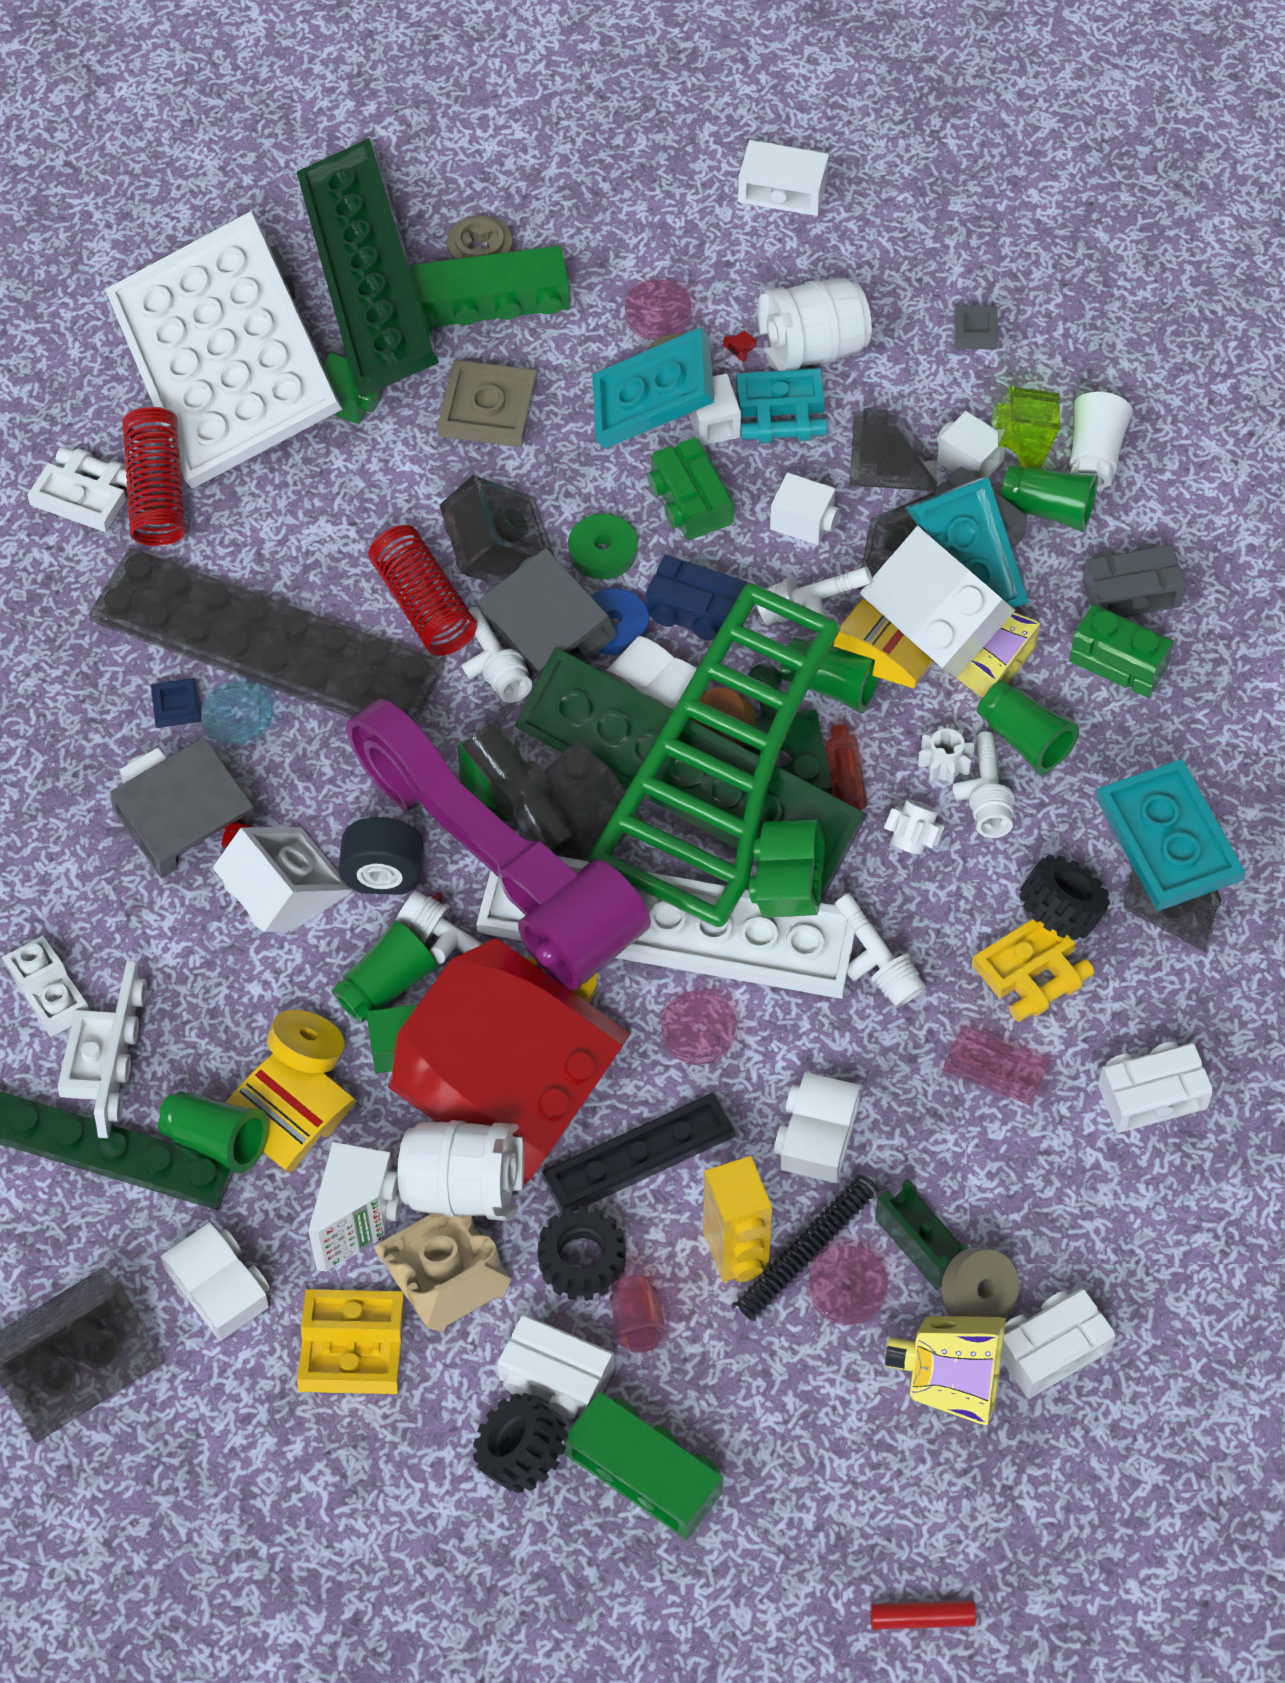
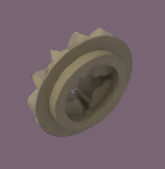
[447,215,512,259]

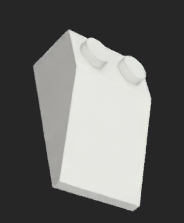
[860,526,1015,678]

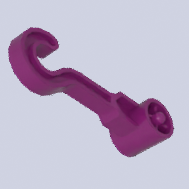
[346,698,651,990]

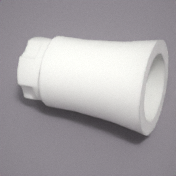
[1070,392,1133,492]

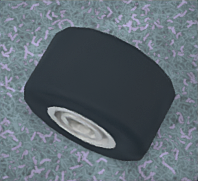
[339,817,424,895]

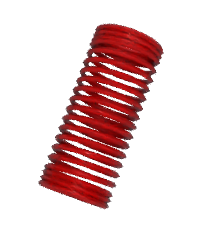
[122,406,186,546]
[368,525,477,656]

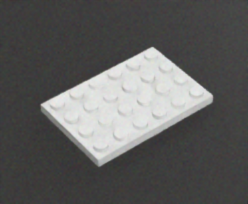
[105,211,342,489]

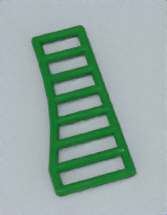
[589,583,840,927]

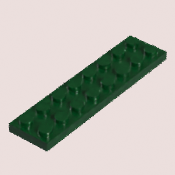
[297,138,439,398]
[514,647,868,895]

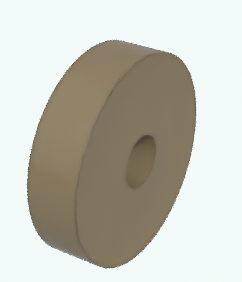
[942,1247,1019,1318]

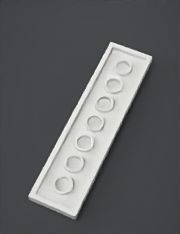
[476,856,856,999]

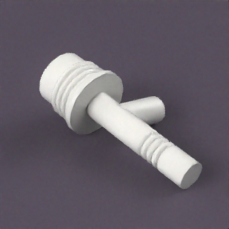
[757,567,872,625]
[461,607,532,703]
[953,731,1015,838]
[396,890,482,963]
[835,893,926,1008]

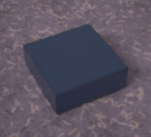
[150,678,201,728]

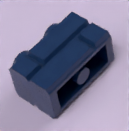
[646,555,747,641]

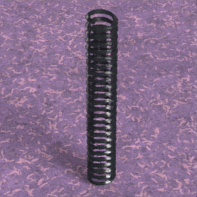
[732,1175,879,1321]

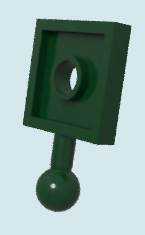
[745,663,833,795]

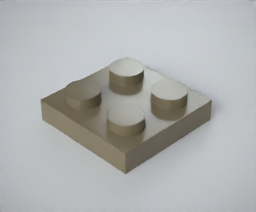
[437,360,537,447]

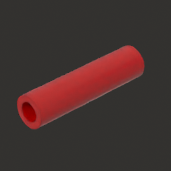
[870,1600,976,1630]

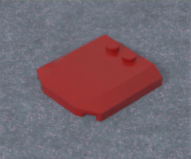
[388,938,631,1184]

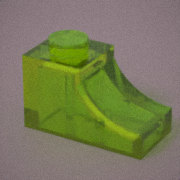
[992,386,1060,468]

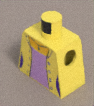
[957,613,1040,698]
[885,1316,1006,1425]

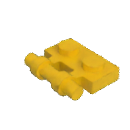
[972,919,1095,1022]

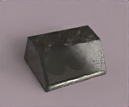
[0,1267,165,1443]

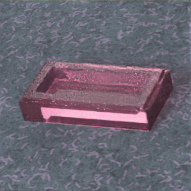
[943,1026,1050,1106]

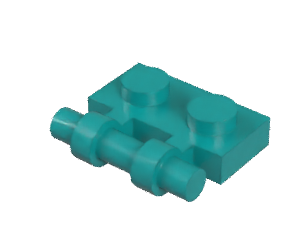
[736,369,827,443]

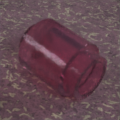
[609,1275,667,1353]

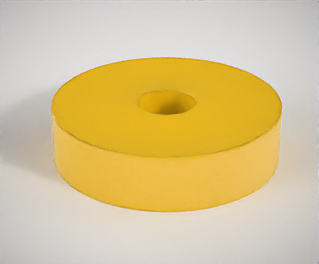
[267,1010,345,1074]

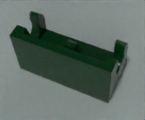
[875,1179,969,1291]

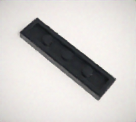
[542,1092,735,1213]

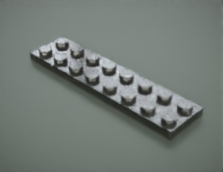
[89,547,445,723]

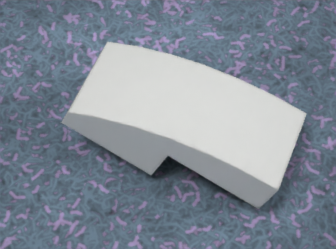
[2,935,90,1038]

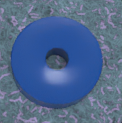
[591,588,649,655]

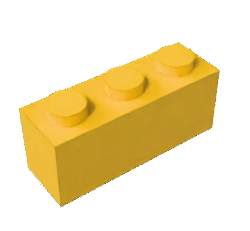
[703,1156,772,1282]

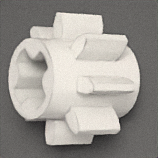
[918,726,975,784]
[884,799,945,855]

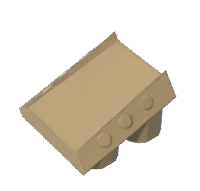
[375,1213,512,1333]

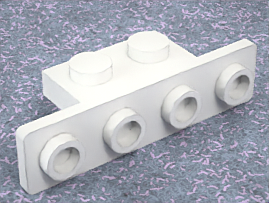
[58,961,147,1138]

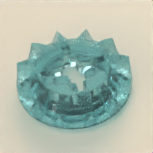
[201,682,273,747]

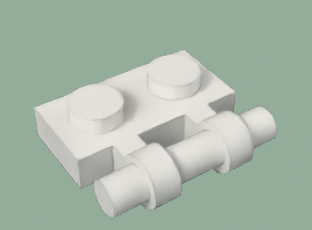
[27,447,140,532]

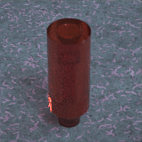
[826,724,868,810]

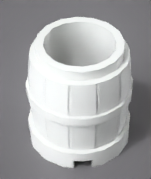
[757,278,872,371]
[397,1120,525,1221]

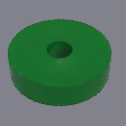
[568,514,638,579]

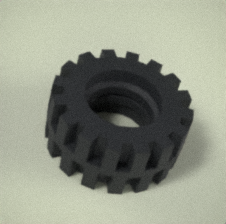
[1019,855,1110,940]
[538,1206,626,1301]
[473,1393,568,1493]

